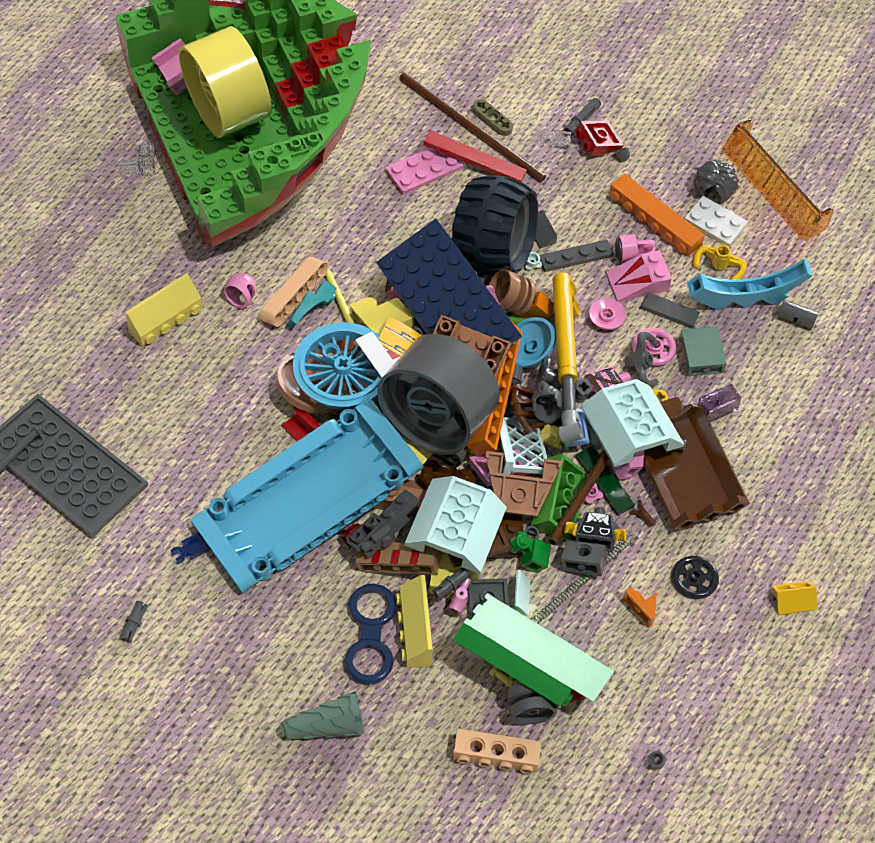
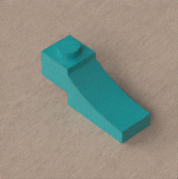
[286,280,337,328]

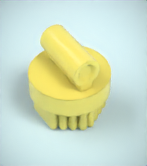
[540,424,563,449]

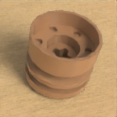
[488,269,536,316]

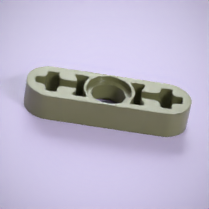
[473,99,513,136]

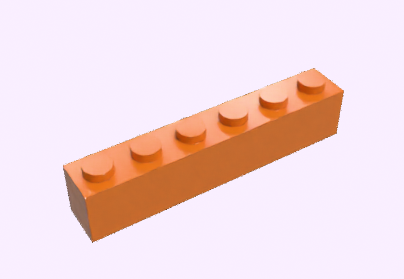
[609,173,705,257]

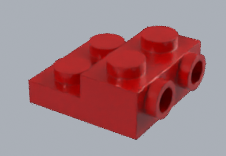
[575,120,624,156]

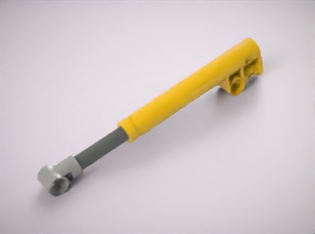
[552,272,583,443]

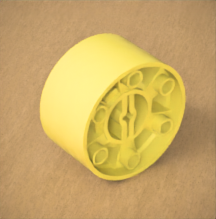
[178,26,272,138]

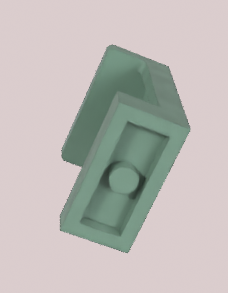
[679,326,727,376]

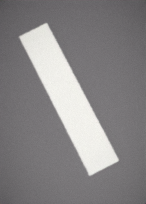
[356,332,395,377]

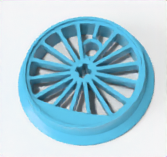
[293,322,382,410]

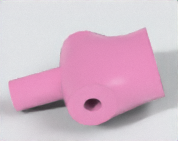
[447,578,471,616]

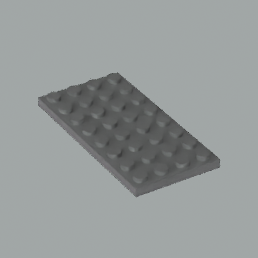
[0,394,148,537]

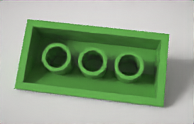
[531,453,587,540]

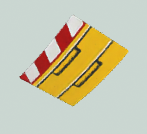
[378,317,422,363]

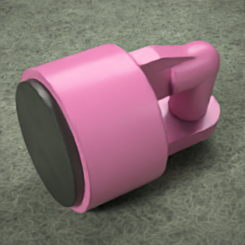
[615,234,655,263]

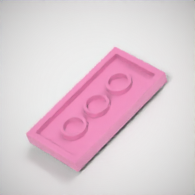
[385,148,464,195]

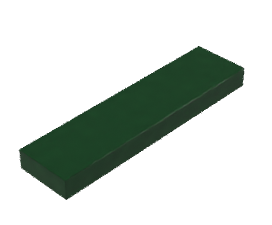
[576,446,635,516]

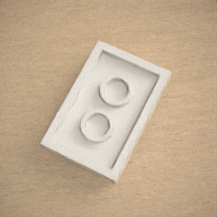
[684,196,748,247]

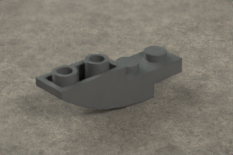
[346,489,420,551]

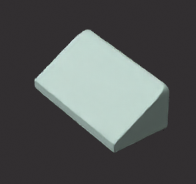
[514,570,530,616]

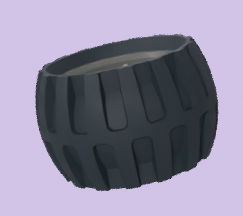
[451,175,539,276]

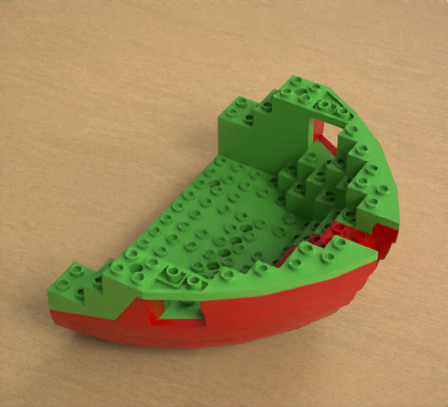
[115,0,371,247]

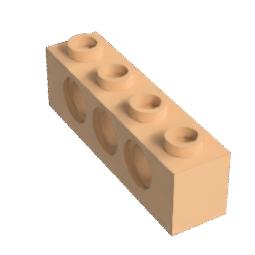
[453,729,541,774]

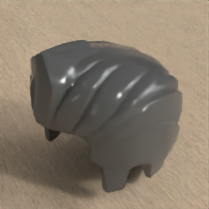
[532,381,563,424]

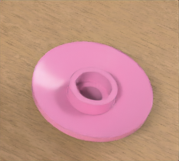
[589,298,626,330]

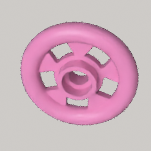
[632,328,676,366]

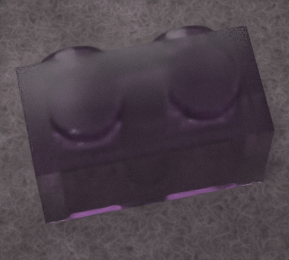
[698,384,742,422]

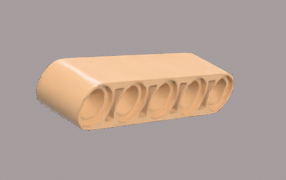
[260,257,328,327]

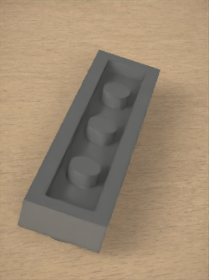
[539,240,613,272]

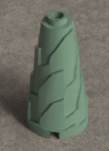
[280,692,365,739]

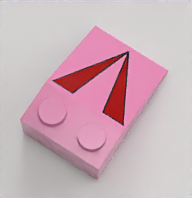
[606,250,672,302]

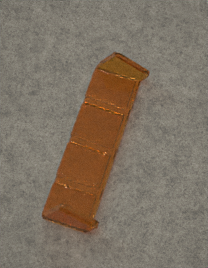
[722,119,834,241]

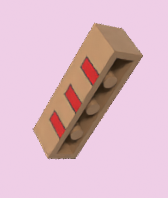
[355,542,441,575]

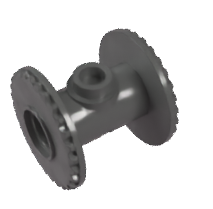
[535,356,580,391]

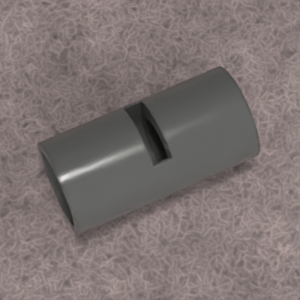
[777,299,819,329]

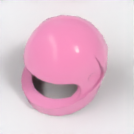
[224,273,256,309]

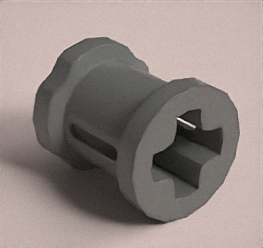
[575,379,592,403]

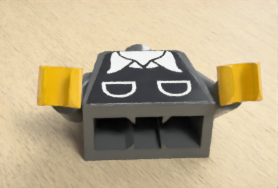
[564,507,626,552]

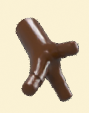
[630,500,656,527]

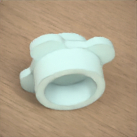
[525,252,542,270]

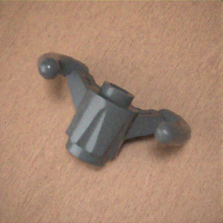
[625,332,659,387]

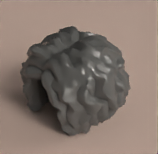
[694,159,739,204]

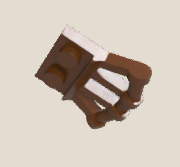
[510,384,562,436]
[421,460,476,490]

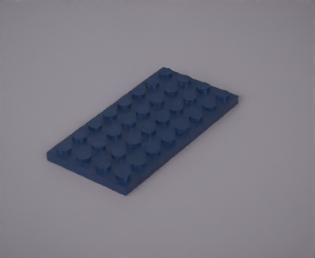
[376,218,522,346]

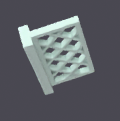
[496,417,547,474]

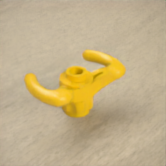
[693,245,747,280]

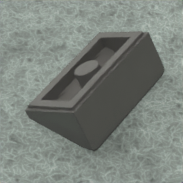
[535,210,557,248]

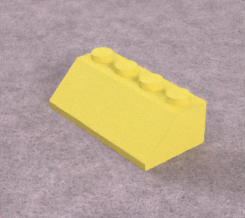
[126,273,203,347]
[396,575,433,668]

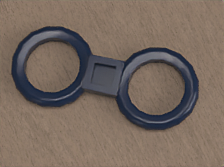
[344,583,397,684]

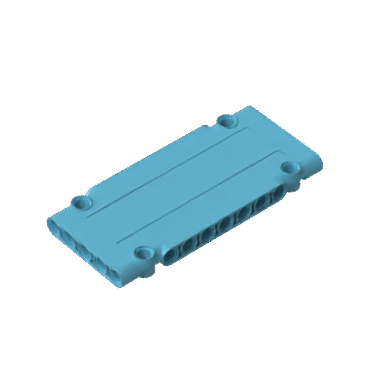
[190,398,424,593]

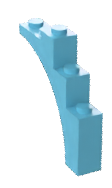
[687,259,813,310]

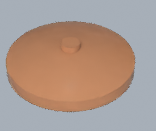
[276,353,352,414]

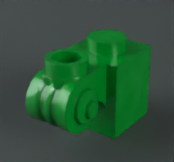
[509,531,551,573]

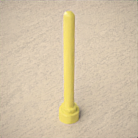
[325,270,356,324]

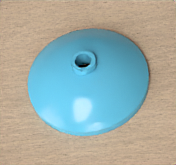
[515,317,556,368]

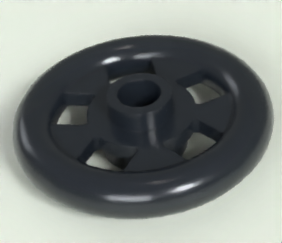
[671,555,719,599]

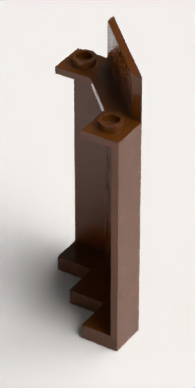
[643,397,750,530]

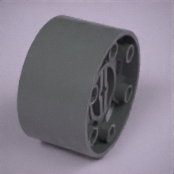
[377,334,500,455]

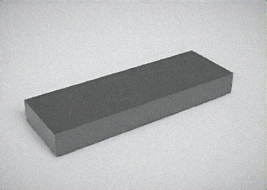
[642,292,700,328]

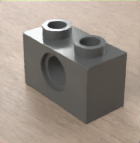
[561,540,607,576]

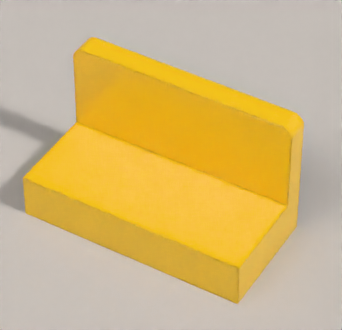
[771,581,817,615]

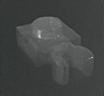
[540,129,571,150]

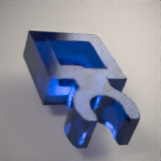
[171,532,209,564]

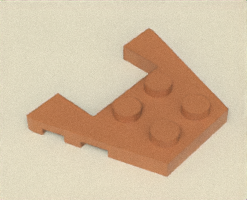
[485,451,562,518]

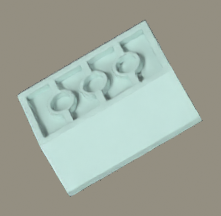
[581,379,684,467]
[404,476,507,574]

